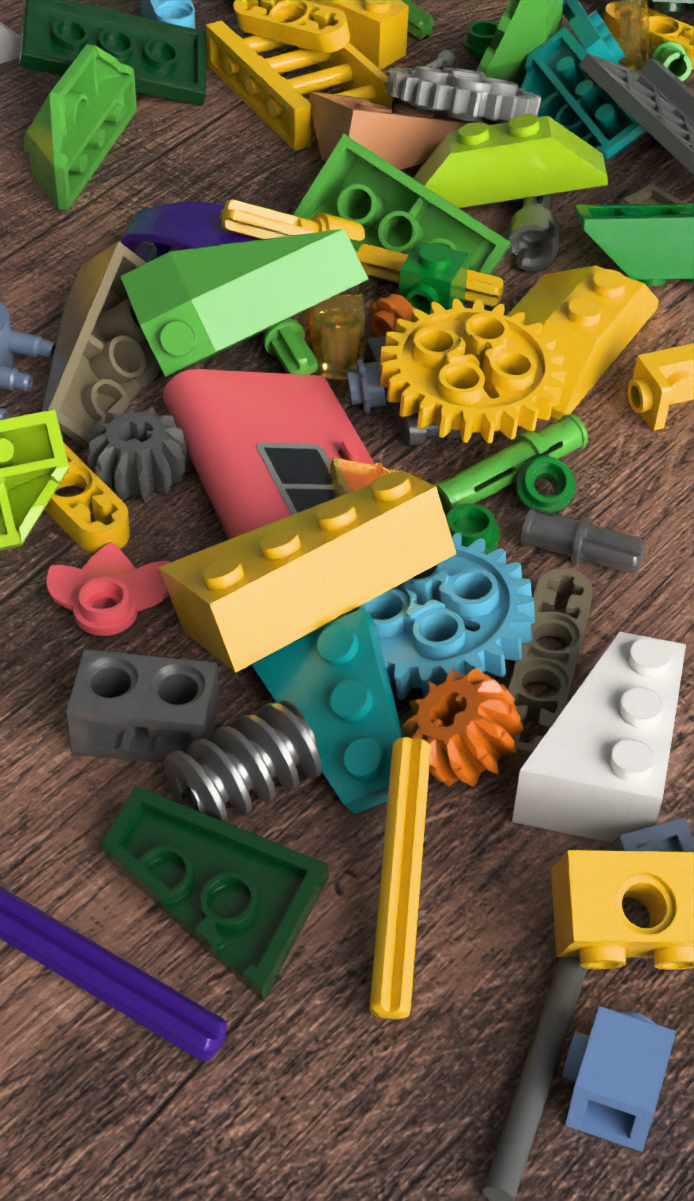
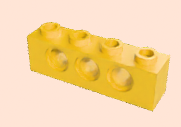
[551,850,694,970]

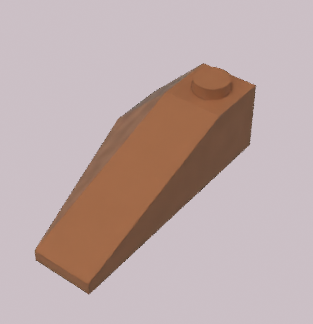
[309,92,502,170]

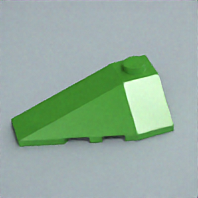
[476,0,563,86]
[293,134,512,275]
[120,228,369,377]

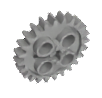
[386,66,541,123]

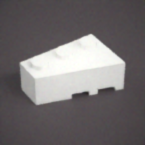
[512,632,686,843]

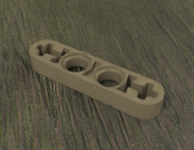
[500,568,593,771]

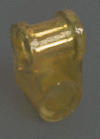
[308,294,365,380]

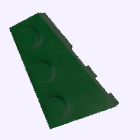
[101,786,329,1002]

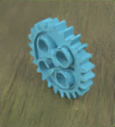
[335,533,535,700]

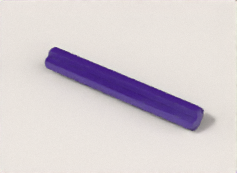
[0,886,227,1061]

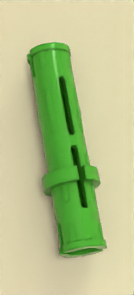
[432,414,588,517]

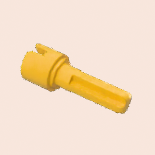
[220,199,365,260]

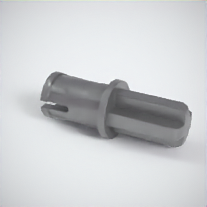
[521,507,645,573]

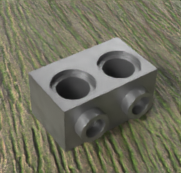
[66,649,219,764]

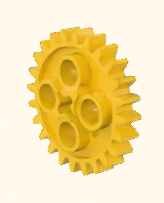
[379,299,567,443]

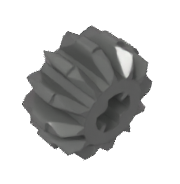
[86,406,187,502]

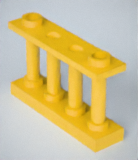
[206,19,395,151]

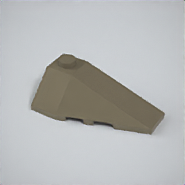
[42,241,161,448]

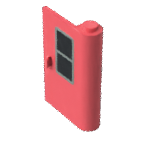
[163,369,382,540]

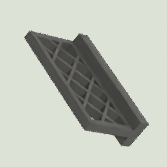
[579,53,694,175]

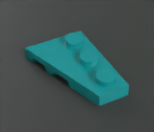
[562,0,626,65]
[251,608,404,814]

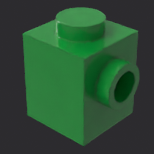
[399,241,469,315]

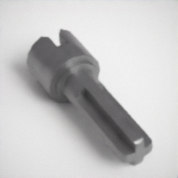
[507,194,559,271]

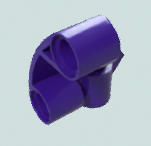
[121,202,259,263]

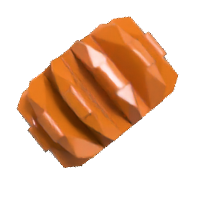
[402,668,524,787]

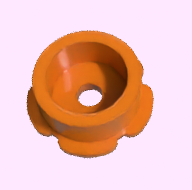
[369,294,415,337]

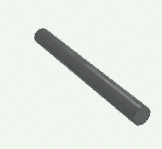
[483,956,587,1201]

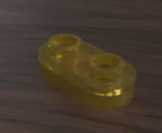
[615,0,650,72]

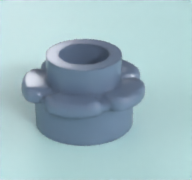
[347,359,386,414]

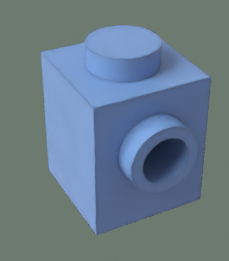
[562,1006,676,1152]

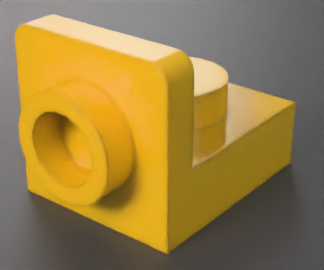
[627,343,694,431]

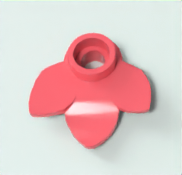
[46,543,170,636]

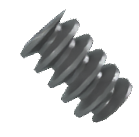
[163,700,322,823]

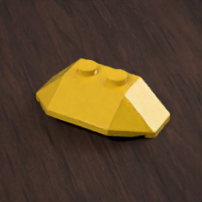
[506,266,659,420]

